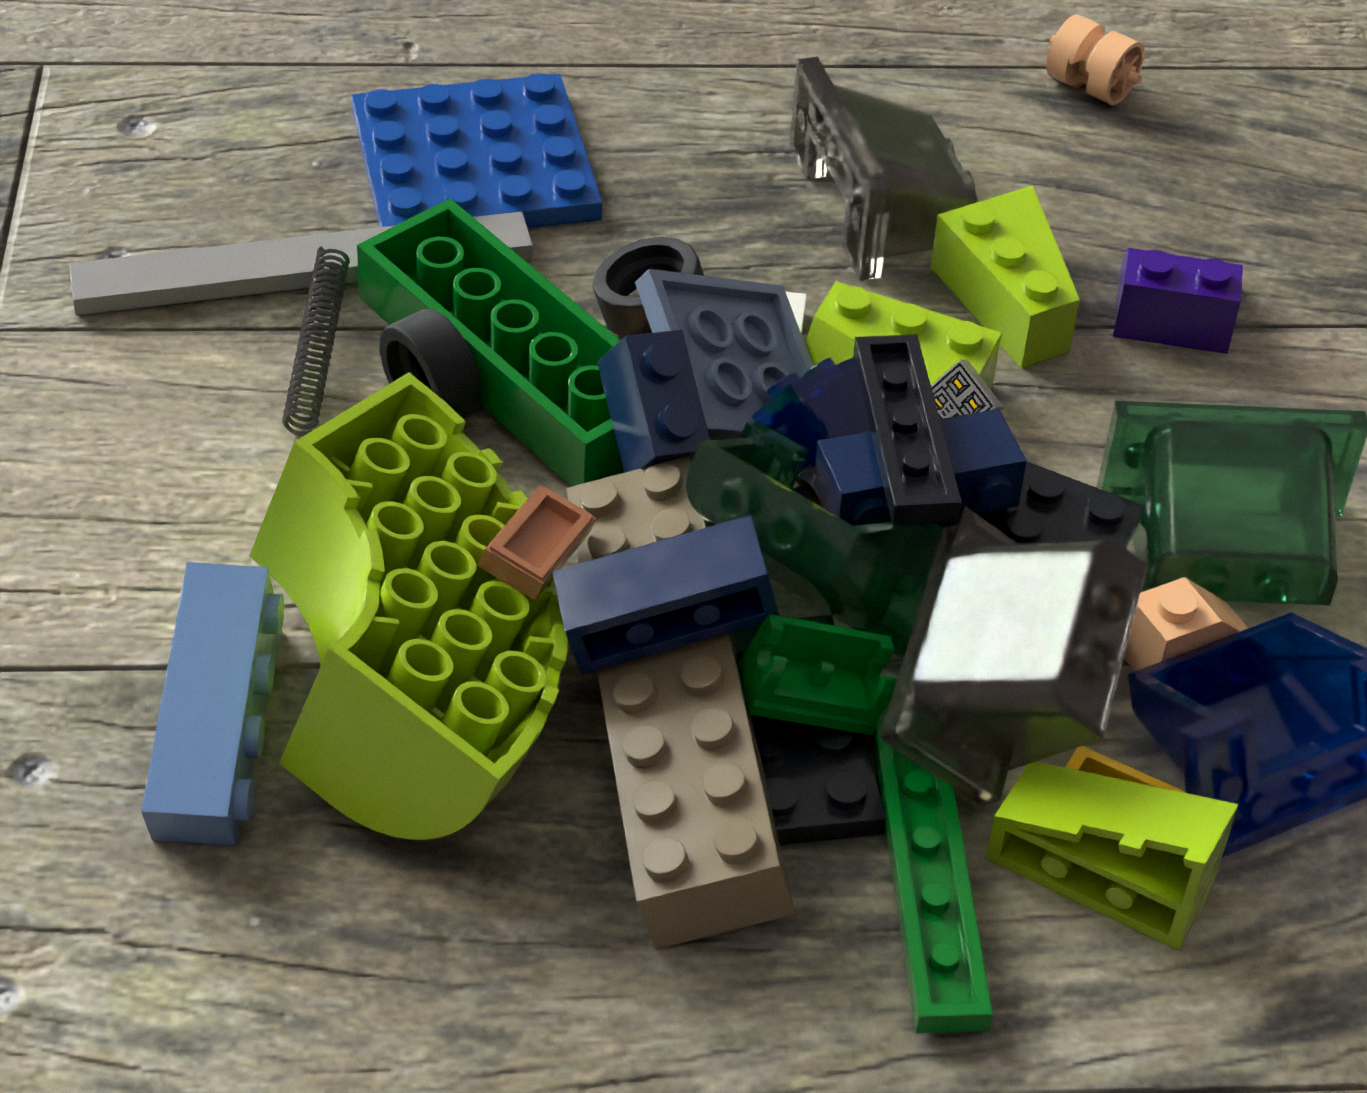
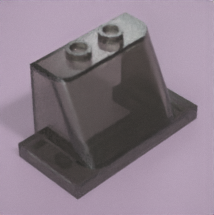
[789,56,978,281]
[879,506,1147,806]

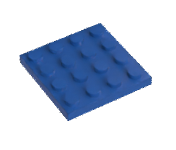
[351,73,602,228]

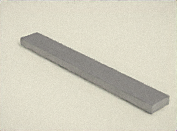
[69,211,533,316]

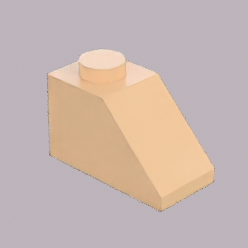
[1117,577,1263,694]

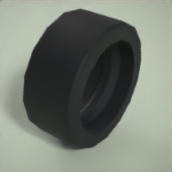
[592,237,704,338]
[379,309,482,418]

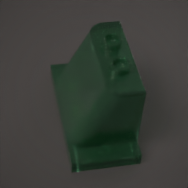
[1096,401,1367,606]
[686,422,963,657]

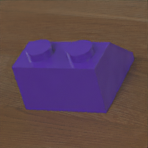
[1113,248,1243,354]

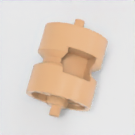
[1046,14,1145,105]

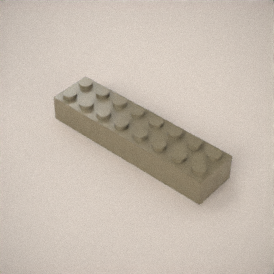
[566,456,795,950]

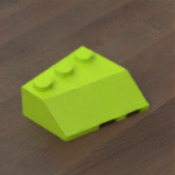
[805,281,1002,437]

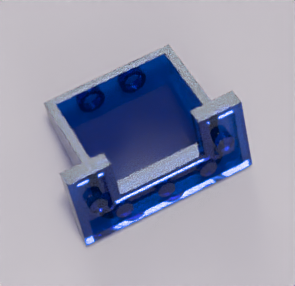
[1128,612,1367,858]

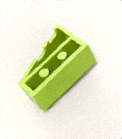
[930,185,1080,369]
[986,760,1239,951]

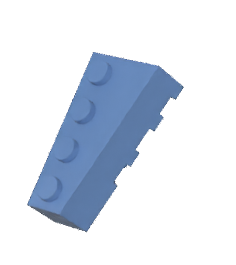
[141,562,284,846]

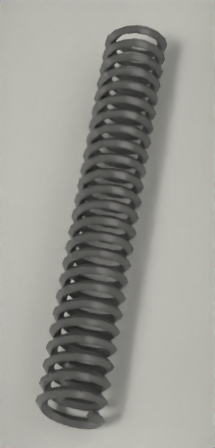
[282,246,350,436]

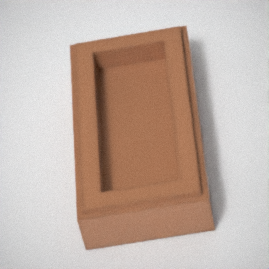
[477,485,597,600]

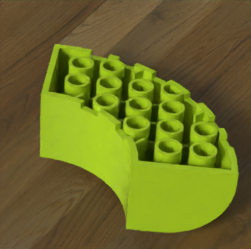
[249,372,568,840]

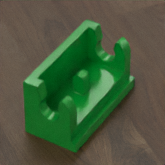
[738,613,898,735]

